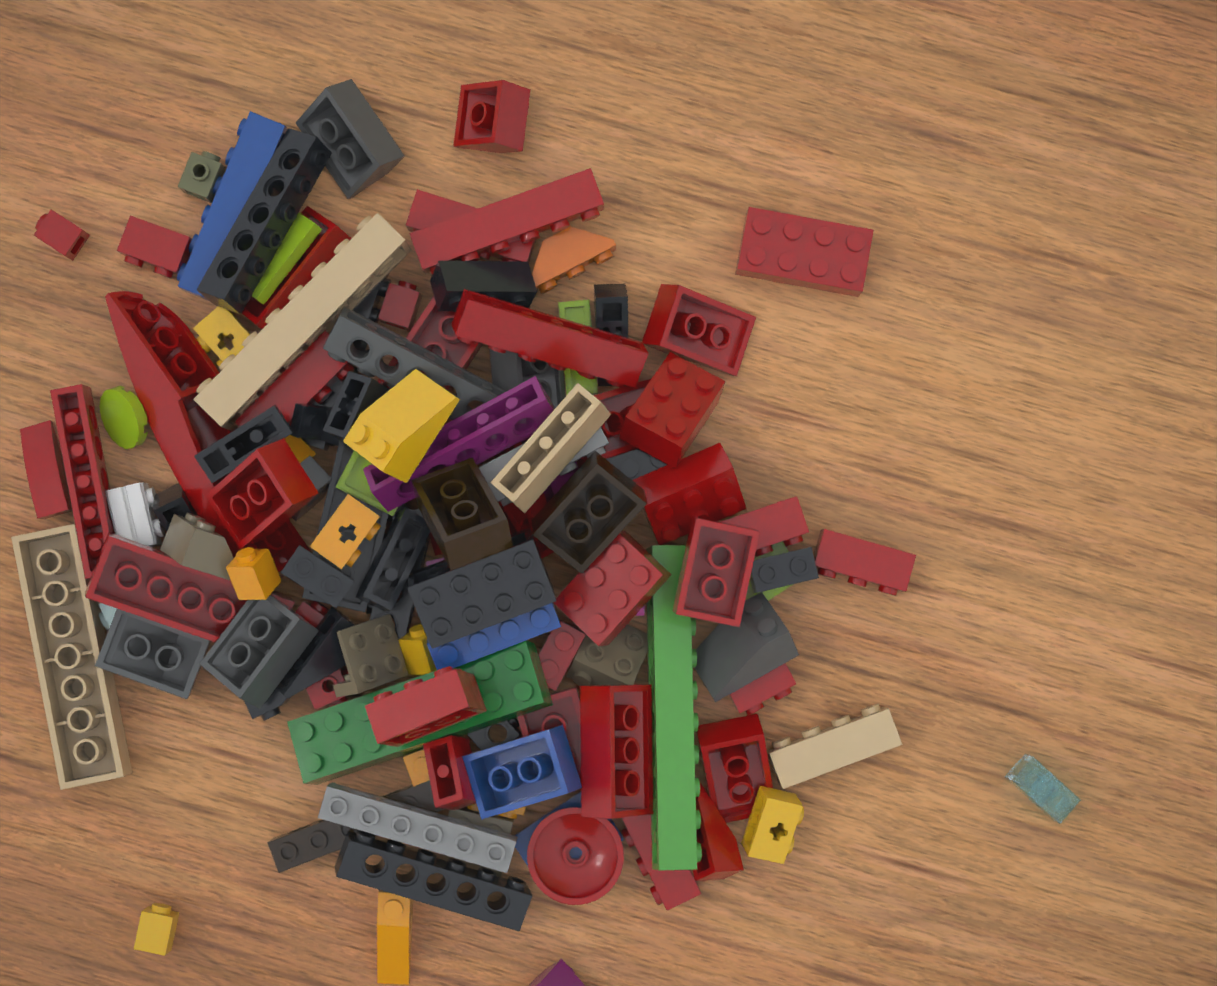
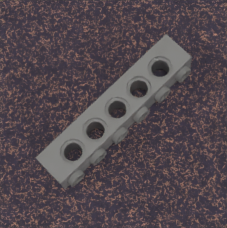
[318,782,518,873]

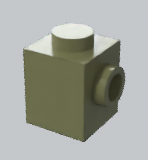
[178,151,226,203]

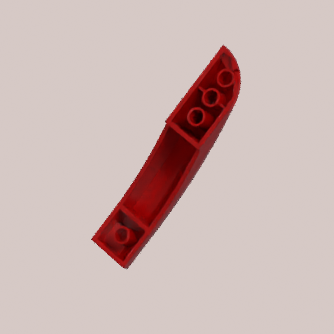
[105,291,311,578]

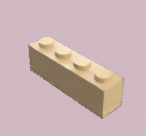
[490,383,611,513]
[767,704,903,789]

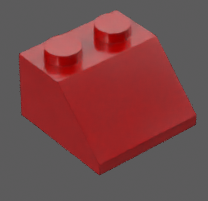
[453,80,531,153]

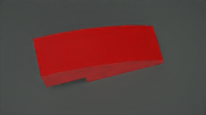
[20,420,72,519]

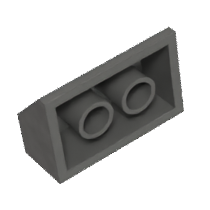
[296,79,405,199]
[489,348,566,408]
[200,594,319,709]

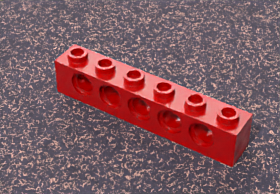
[50,384,115,579]

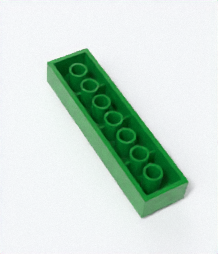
[287,640,553,785]

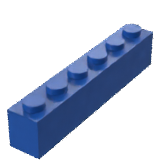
[177,111,288,301]

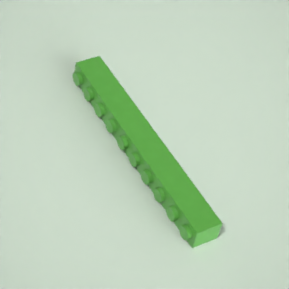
[646,545,702,870]

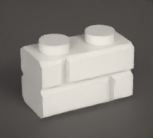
[105,482,165,547]

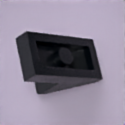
[290,403,340,446]

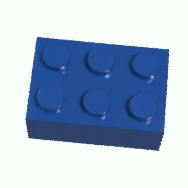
[462,725,582,820]

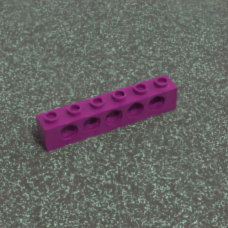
[363,376,555,512]

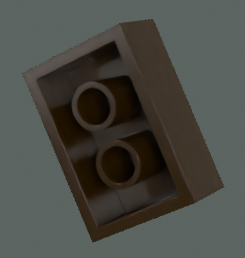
[531,451,647,573]
[411,457,513,571]

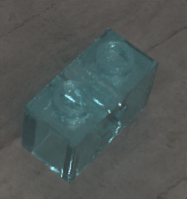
[1005,753,1081,824]

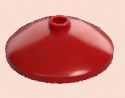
[527,807,624,905]

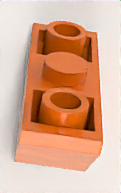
[532,226,616,294]

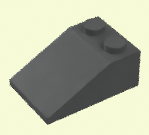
[694,592,799,702]
[95,609,211,699]

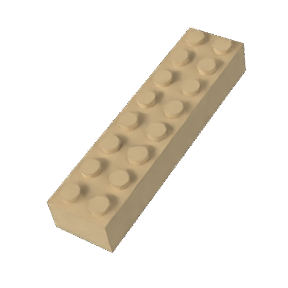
[193,213,412,432]
[11,524,132,790]

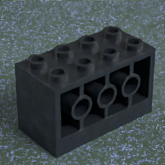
[407,527,557,649]

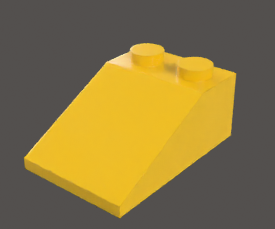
[343,369,460,483]

